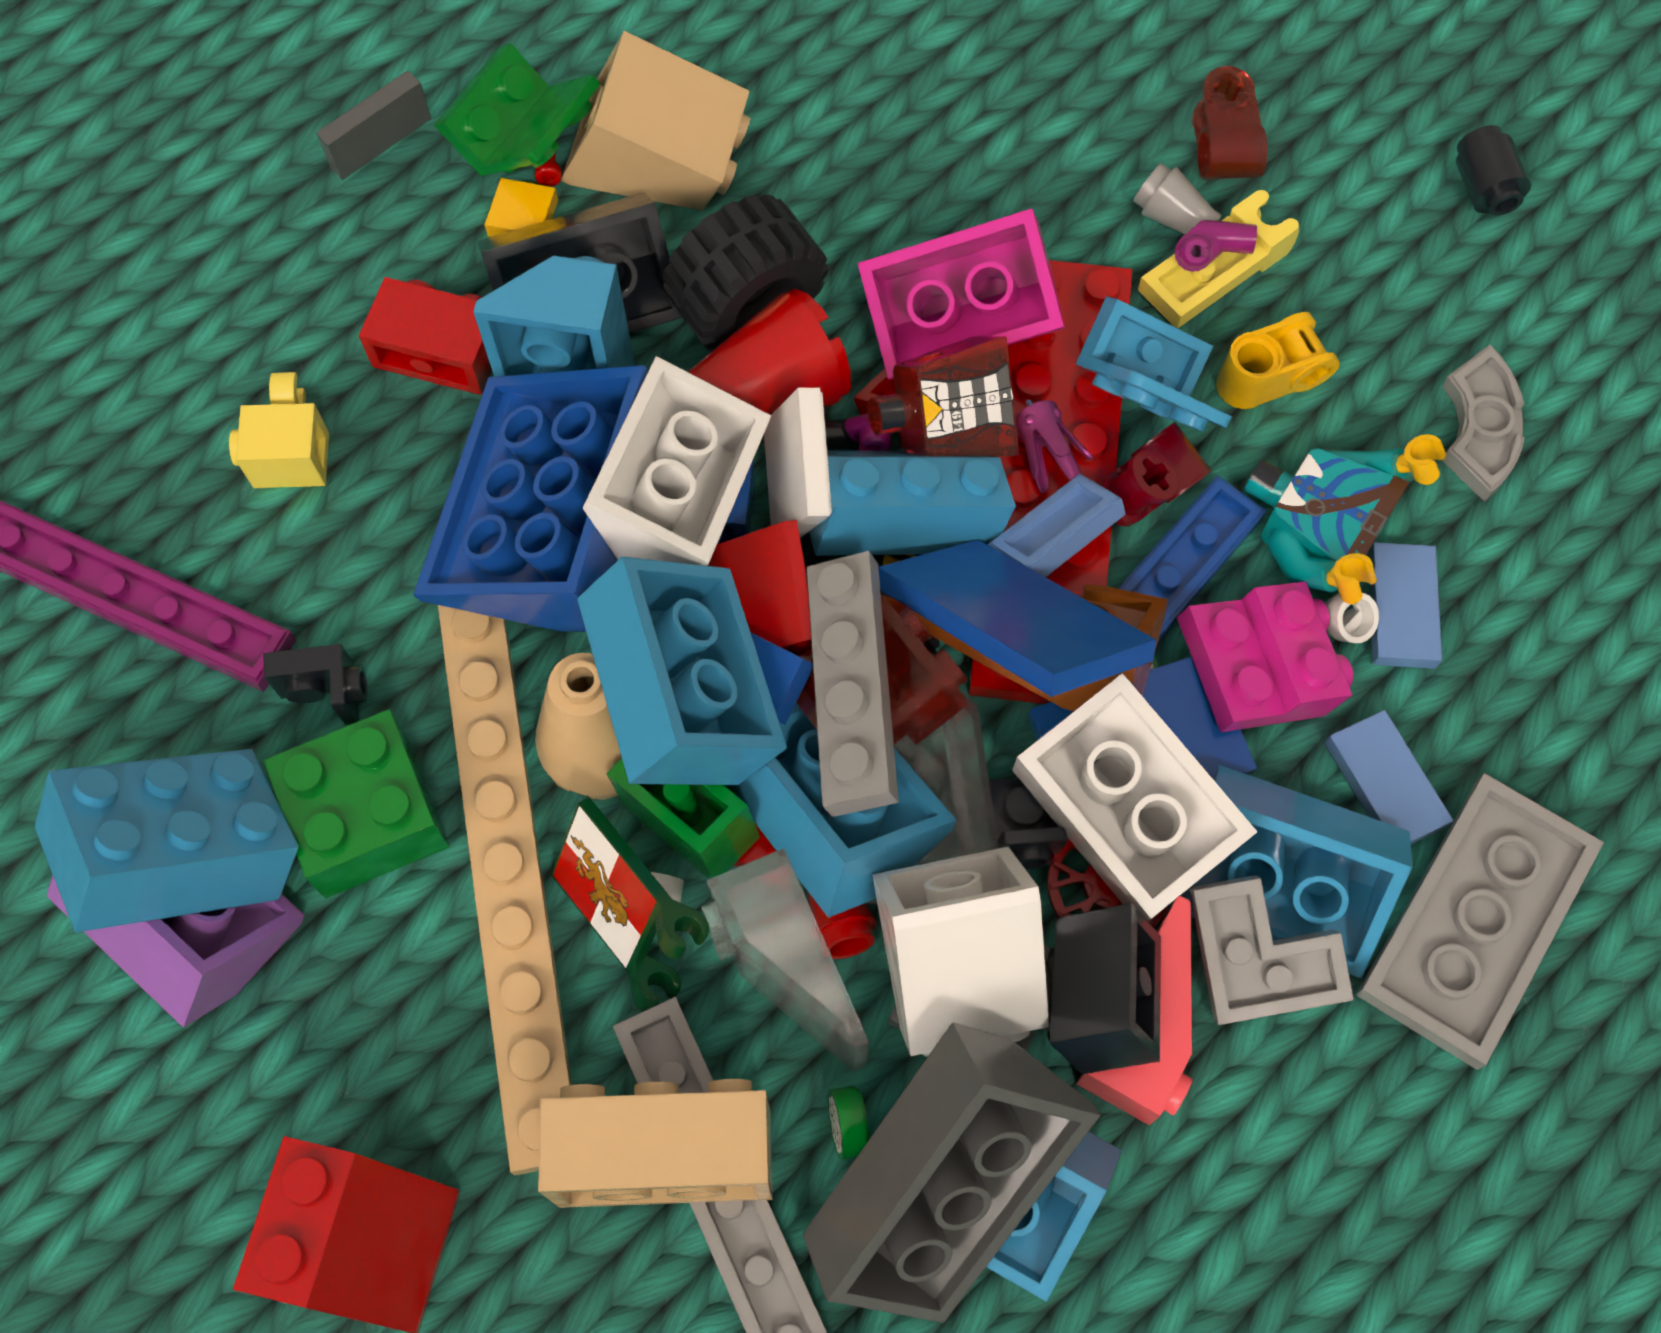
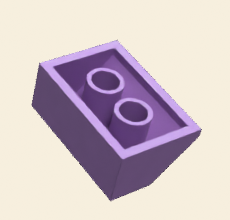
[46,875,305,1028]

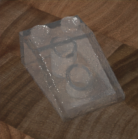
[701,848,869,1072]

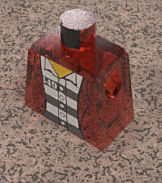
[867,335,1019,456]

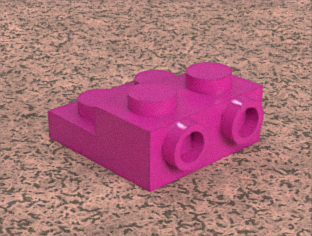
[1177,582,1353,732]

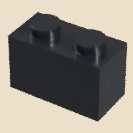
[1045,903,1161,1074]

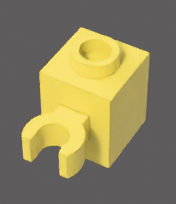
[229,372,329,488]

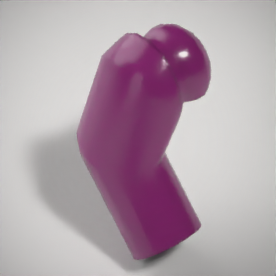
[1175,220,1257,272]

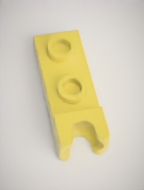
[1138,190,1299,328]

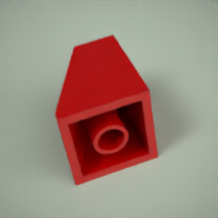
[707,519,815,688]
[233,1136,460,1333]

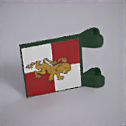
[551,797,709,1012]

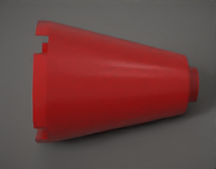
[688,289,851,415]

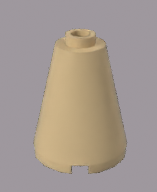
[535,653,622,800]

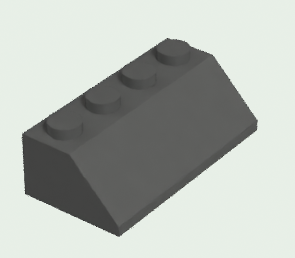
[803,1022,1101,1323]

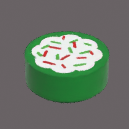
[828,1085,870,1160]

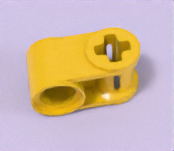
[1216,312,1340,409]

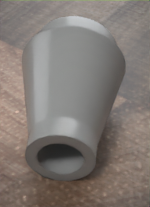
[1133,163,1222,234]

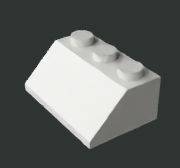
[583,356,771,566]
[1012,673,1257,921]

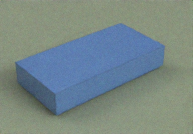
[988,474,1126,577]
[1368,542,1442,669]
[1325,710,1453,845]

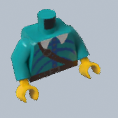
[1244,434,1447,604]

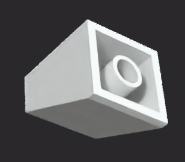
[872,847,1049,1057]

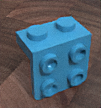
[1076,296,1232,432]

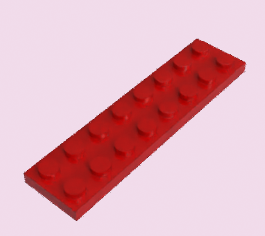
[969,260,1132,704]

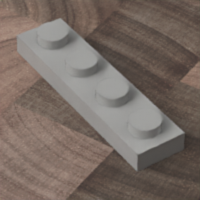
[807,551,899,817]

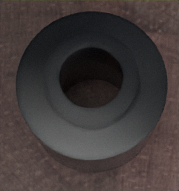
[1456,125,1532,216]

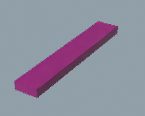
[0,500,296,692]

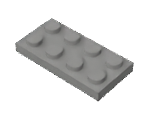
[1356,773,1604,1070]

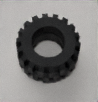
[663,194,828,352]

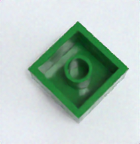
[263,709,449,899]

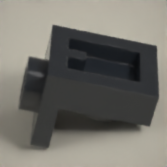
[263,644,368,725]
[983,778,1068,870]

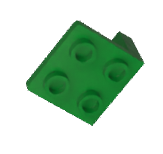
[434,43,601,176]

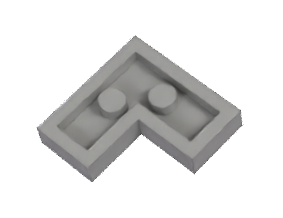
[1189,875,1354,1025]

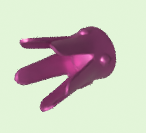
[1013,400,1094,493]

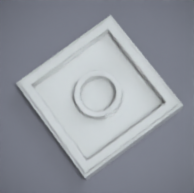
[764,388,832,538]

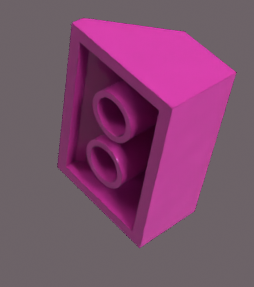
[857,209,1065,381]

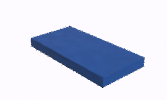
[878,539,1156,697]

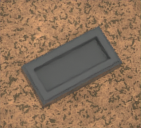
[316,71,431,180]

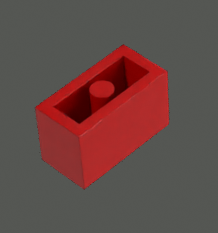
[359,277,492,395]

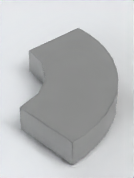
[1442,345,1525,502]

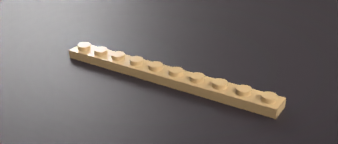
[438,605,572,1176]

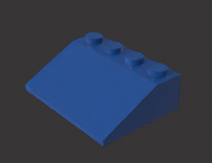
[413,365,649,632]

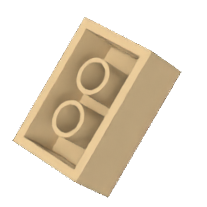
[538,1079,773,1208]

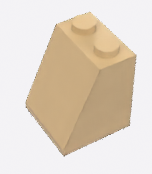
[561,31,750,211]

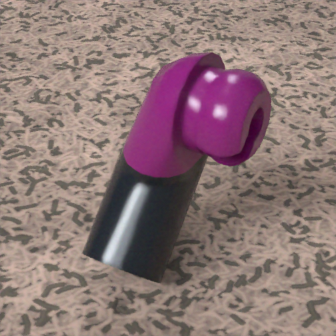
[825,413,893,451]

